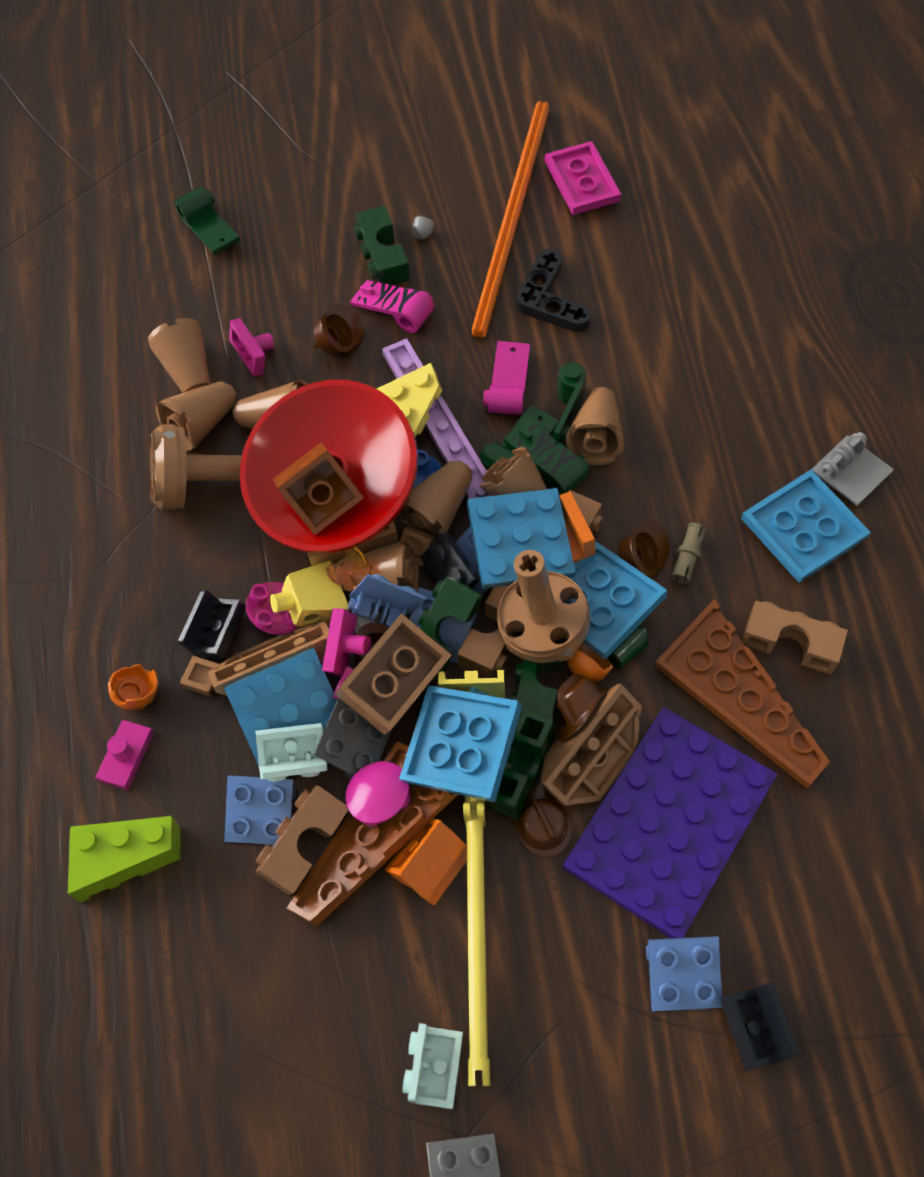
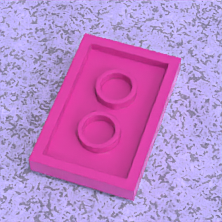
[545,141,621,215]

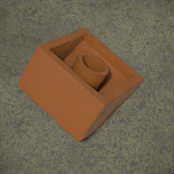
[273,442,364,535]

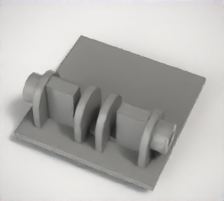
[811,432,894,506]
[426,1133,501,1177]

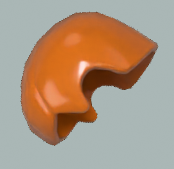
[566,643,613,682]
[107,664,159,710]

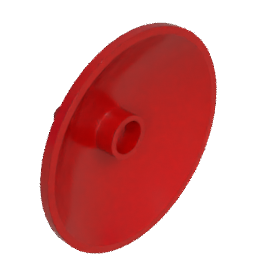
[240,379,418,554]

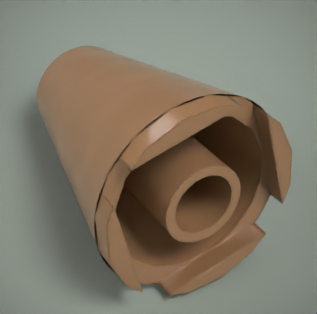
[148,318,210,393]
[233,380,308,429]
[155,381,236,451]
[566,387,625,466]
[479,447,547,496]
[401,460,473,538]
[334,540,420,593]

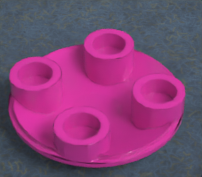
[246,582,300,635]
[346,761,411,827]

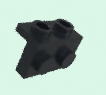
[420,533,481,588]
[178,590,246,659]
[720,982,799,1072]

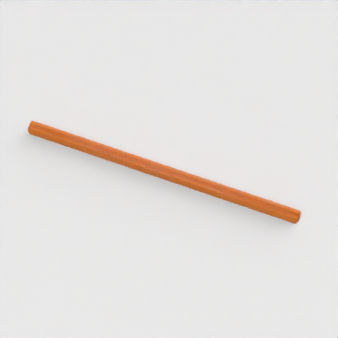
[472,101,549,338]

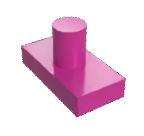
[229,318,274,377]
[322,608,371,677]
[95,720,154,791]

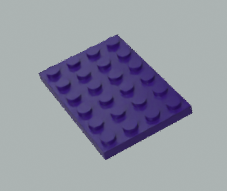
[562,707,777,939]

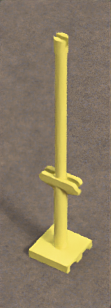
[438,670,505,1086]

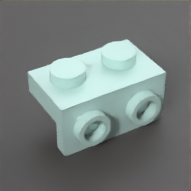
[255,723,327,782]
[402,1023,463,1110]

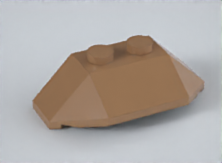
[208,621,329,696]
[541,684,642,806]

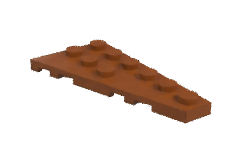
[655,599,830,789]
[287,741,458,927]

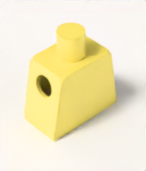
[270,561,349,627]

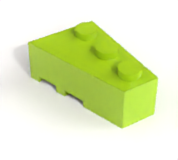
[68,816,181,903]

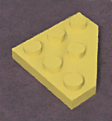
[377,363,443,437]

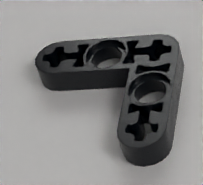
[517,249,591,332]

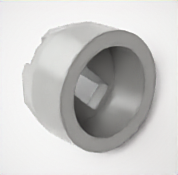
[412,216,434,239]

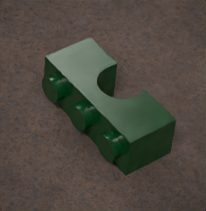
[353,206,410,285]
[418,577,484,679]
[510,638,568,720]
[485,709,556,821]

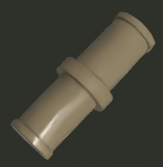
[671,523,707,584]

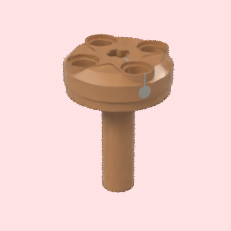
[150,424,242,510]
[497,550,591,663]

